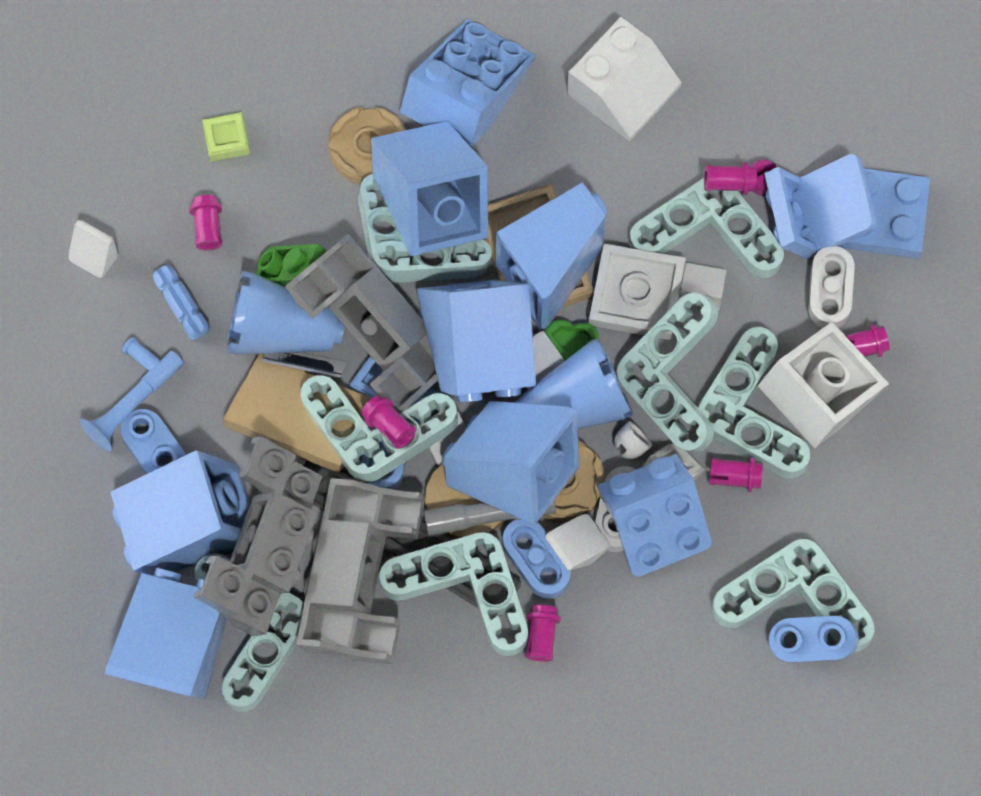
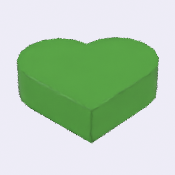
[545,320,599,361]

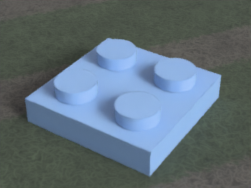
[839,168,930,259]

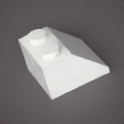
[567,17,681,142]
[758,322,889,449]

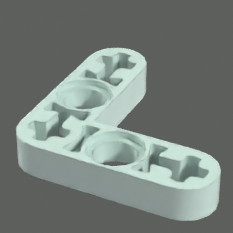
[358,174,492,283]
[629,178,784,278]
[617,292,718,453]
[698,327,810,479]
[301,375,458,483]
[379,532,528,656]
[712,539,875,652]
[195,553,304,712]

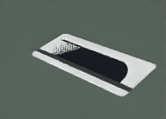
[262,352,347,377]

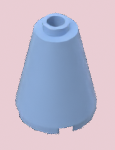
[227,270,345,355]
[514,338,634,429]

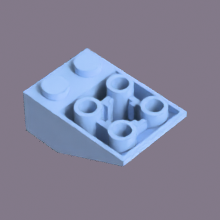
[400,19,536,148]

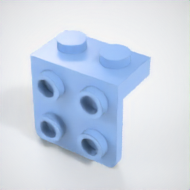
[764,154,876,259]
[597,453,712,577]

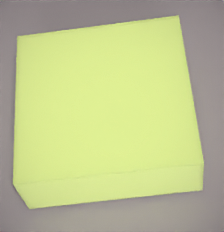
[202,112,250,162]

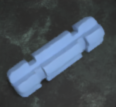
[153,265,209,340]

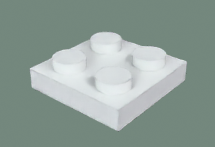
[589,244,686,340]

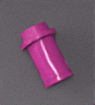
[704,162,757,195]
[189,195,222,251]
[845,324,890,358]
[362,396,416,449]
[709,458,763,492]
[525,605,561,662]

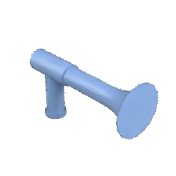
[79,337,184,452]

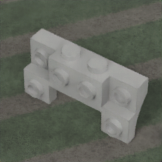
[285,234,438,414]
[194,436,322,636]
[296,479,425,664]

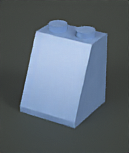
[371,121,488,256]
[496,182,607,331]
[417,280,536,402]
[442,401,580,525]
[110,450,251,576]
[104,568,227,699]

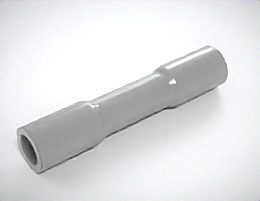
[424,501,556,536]

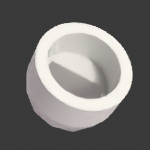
[614,421,652,459]

